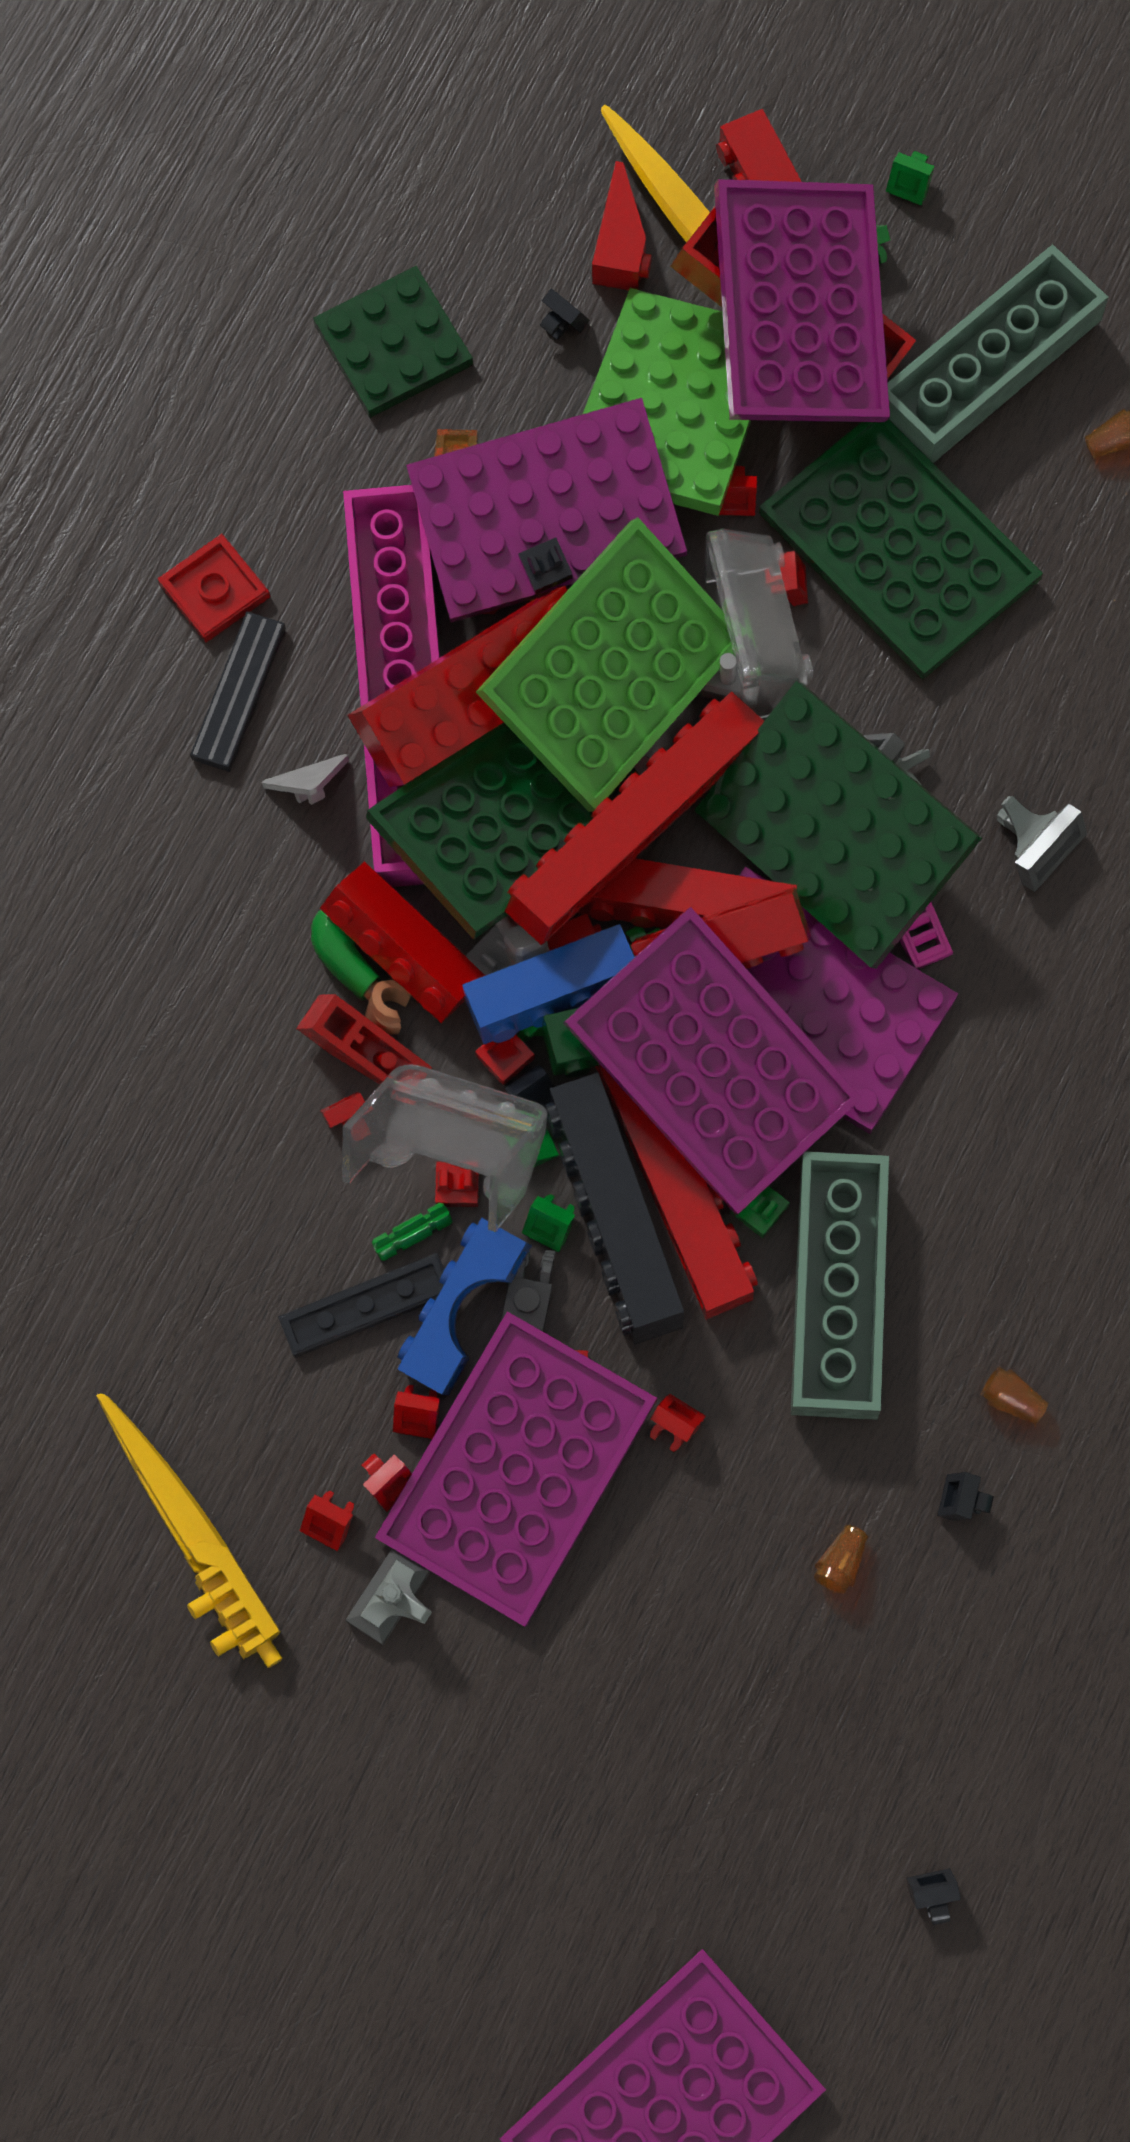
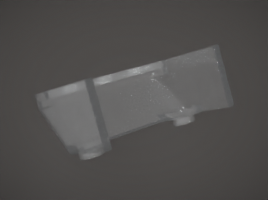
[704,529,813,718]
[342,1064,547,1232]

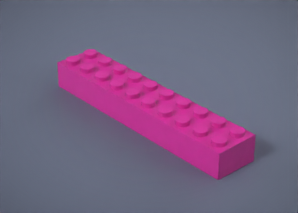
[343,485,440,887]

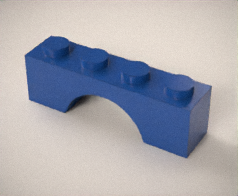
[397,1218,532,1396]

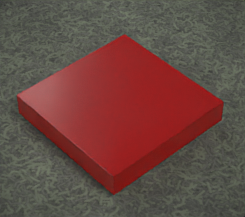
[157,534,271,643]

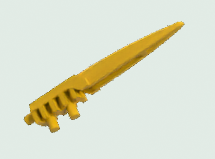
[601,105,710,243]
[96,1394,282,1668]

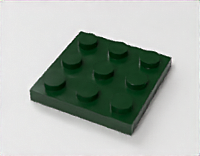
[313,265,473,418]

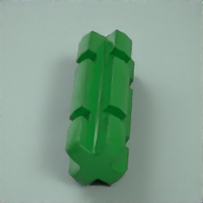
[372,1203,452,1261]

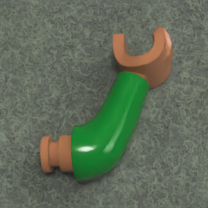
[311,910,411,1035]

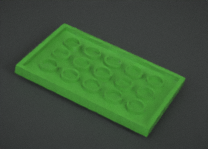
[583,288,751,516]
[476,517,747,812]

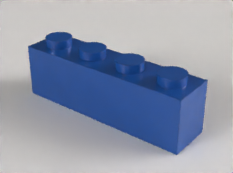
[462,924,634,1044]

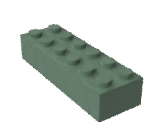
[888,244,1108,463]
[791,1152,889,1420]

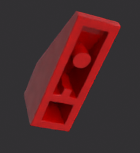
[592,161,652,290]
[296,994,432,1102]

